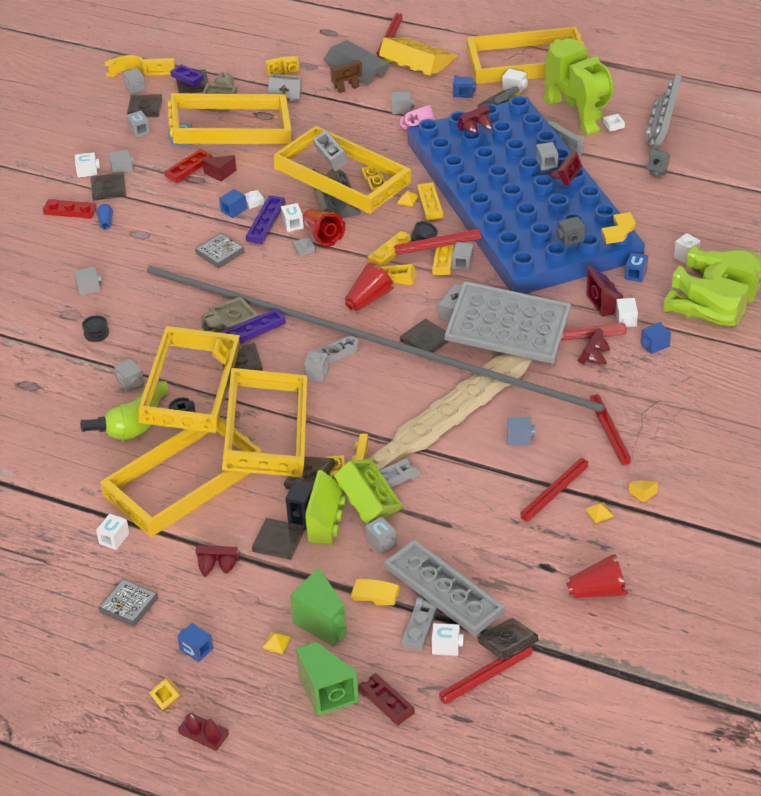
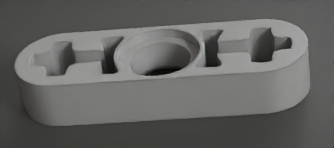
[315,336,359,364]

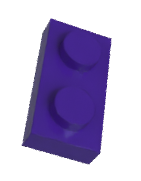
[170,64,204,87]

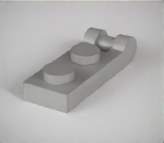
[548,121,584,155]
[379,459,420,487]
[401,596,438,651]

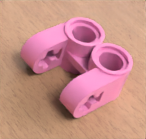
[398,105,435,130]

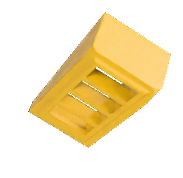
[380,264,417,285]

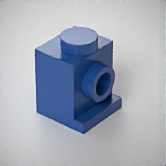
[453,75,476,98]

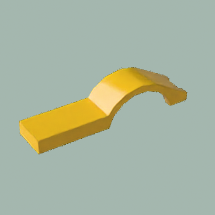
[105,55,175,77]

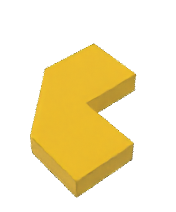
[601,212,636,244]

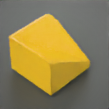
[629,480,658,503]
[149,678,183,710]

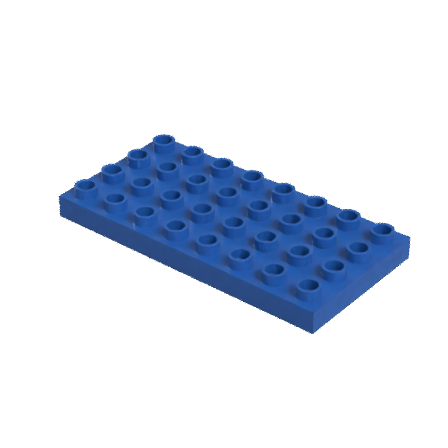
[407,96,645,294]

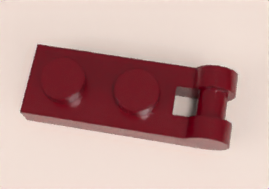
[358,673,415,725]

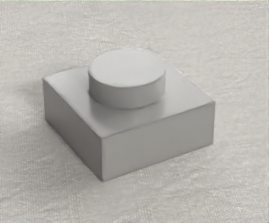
[293,237,315,257]

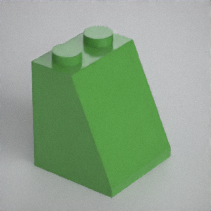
[290,569,347,647]
[296,642,359,716]

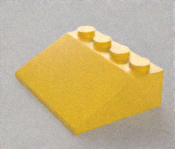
[379,38,458,76]

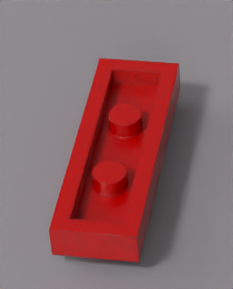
[164,149,212,183]
[43,199,97,219]

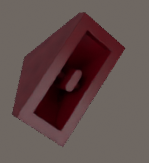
[202,155,237,182]

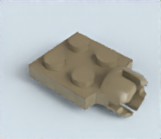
[202,72,237,111]
[201,296,259,332]

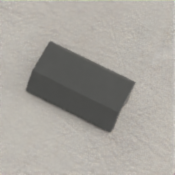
[323,40,391,86]
[312,169,361,218]

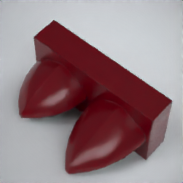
[457,104,492,133]
[549,151,582,185]
[577,327,610,365]
[195,545,240,577]
[178,712,229,751]

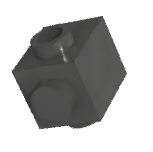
[647,149,671,177]
[556,217,585,246]

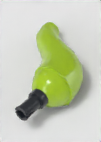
[80,381,168,442]

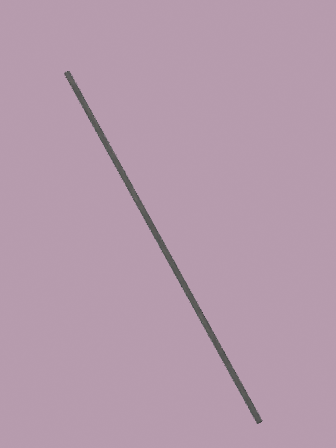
[147,266,604,412]

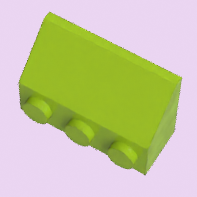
[334,459,404,524]
[305,470,347,545]

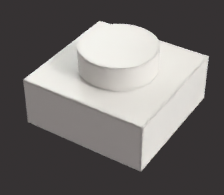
[603,114,625,131]
[244,190,265,209]

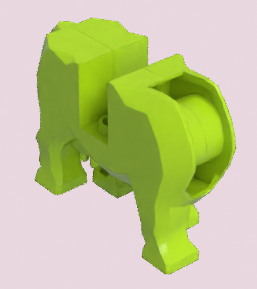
[542,38,613,135]
[663,245,761,326]

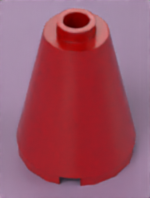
[303,209,345,246]
[345,262,394,311]
[566,554,628,598]

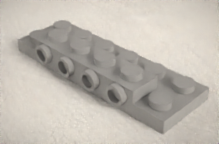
[645,75,682,155]
[384,540,505,636]

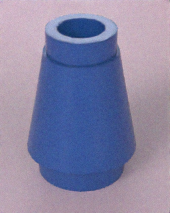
[96,204,113,229]

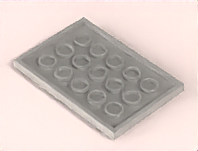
[445,281,571,364]

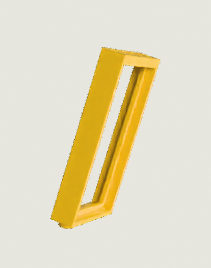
[467,27,589,84]
[167,93,292,144]
[273,126,411,214]
[139,326,240,433]
[222,368,307,478]
[100,413,263,538]

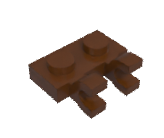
[330,60,362,93]

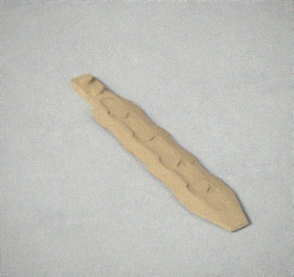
[368,354,533,470]

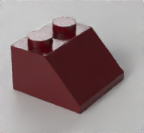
[586,266,624,317]

